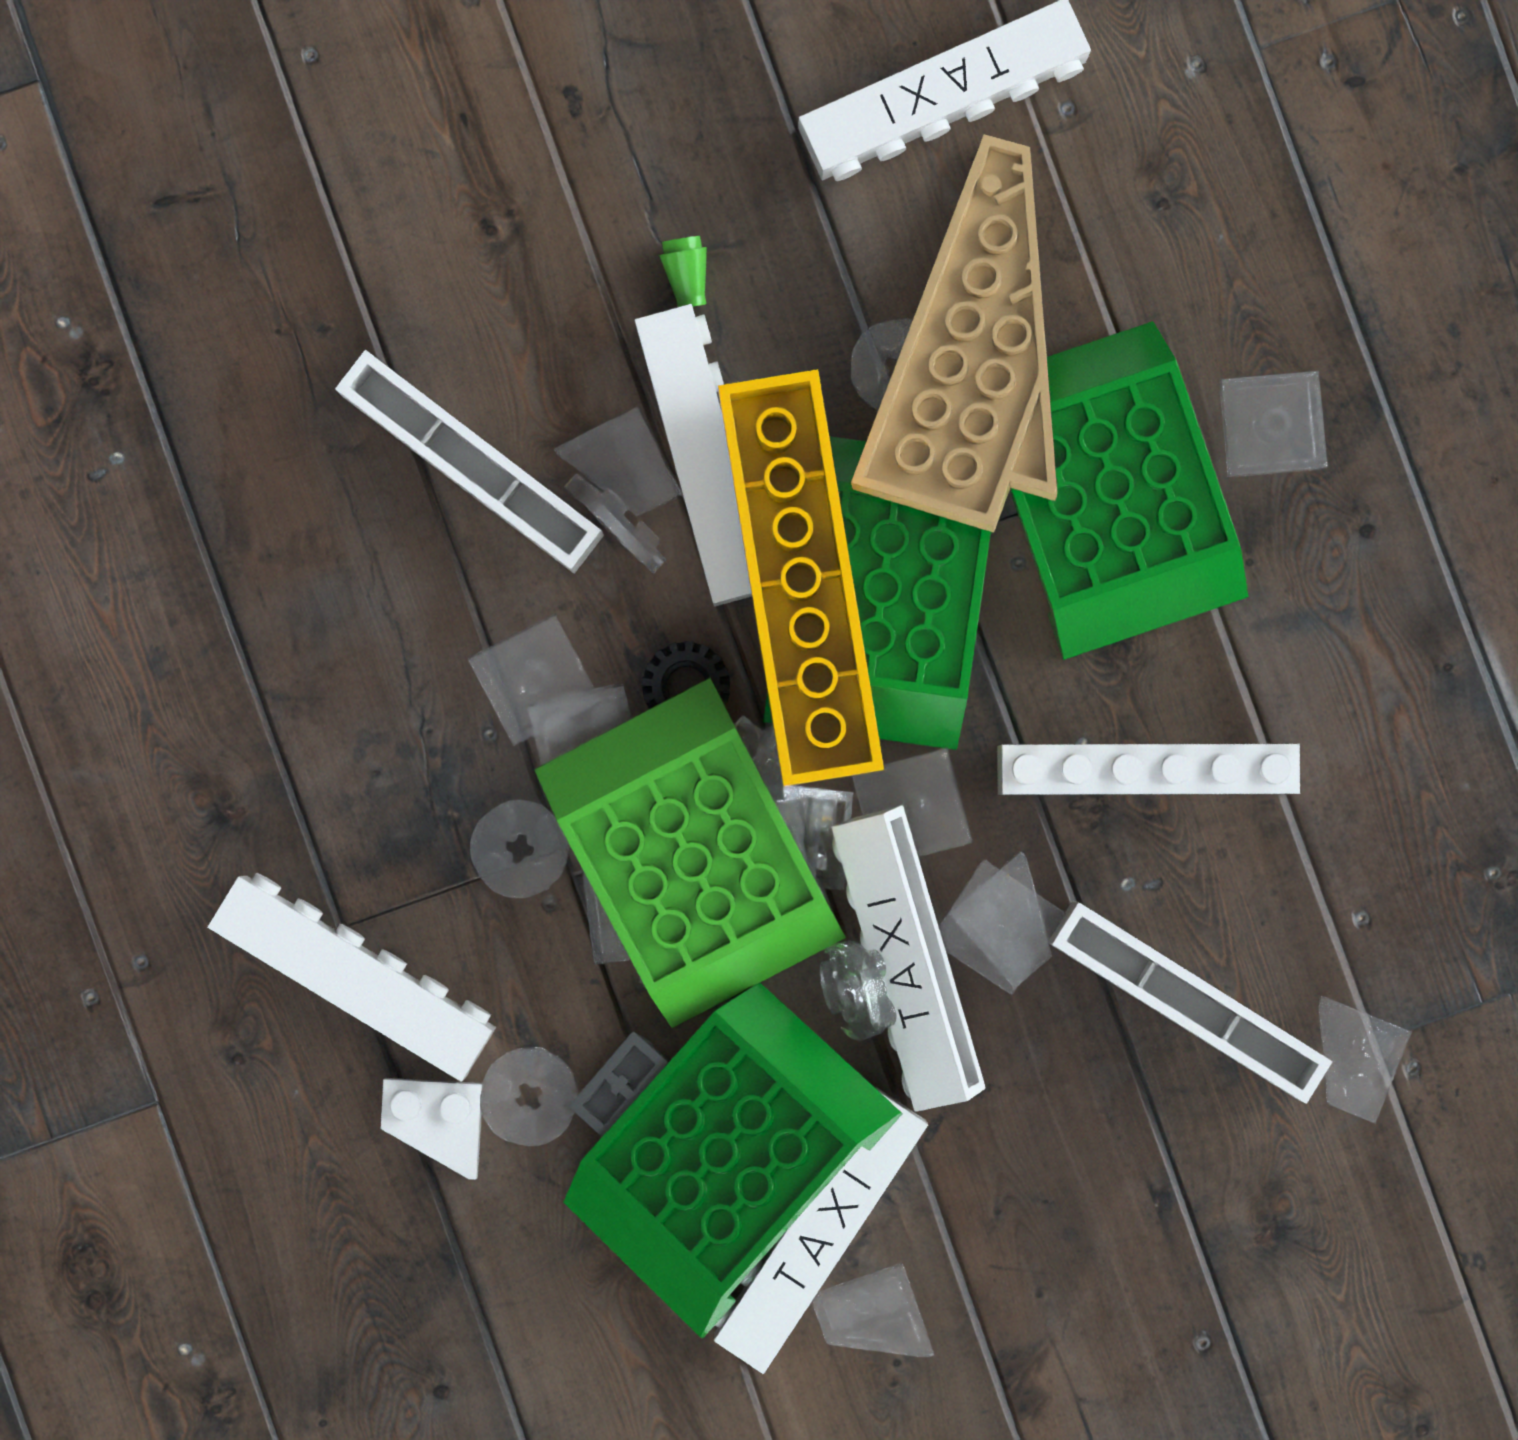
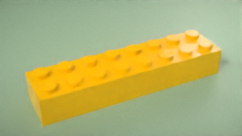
[718,369,884,787]

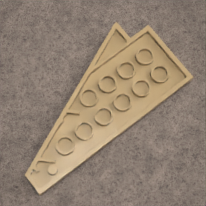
[851,134,1057,533]

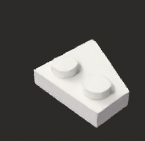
[381,1078,483,1180]

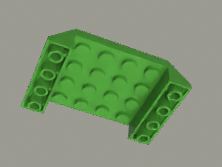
[534,678,846,1028]

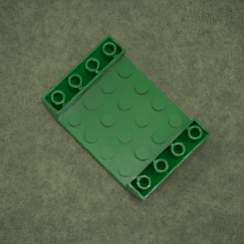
[1010,321,1249,660]
[763,436,991,750]
[563,983,903,1338]

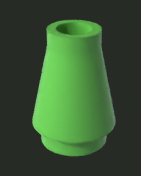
[659,236,707,307]

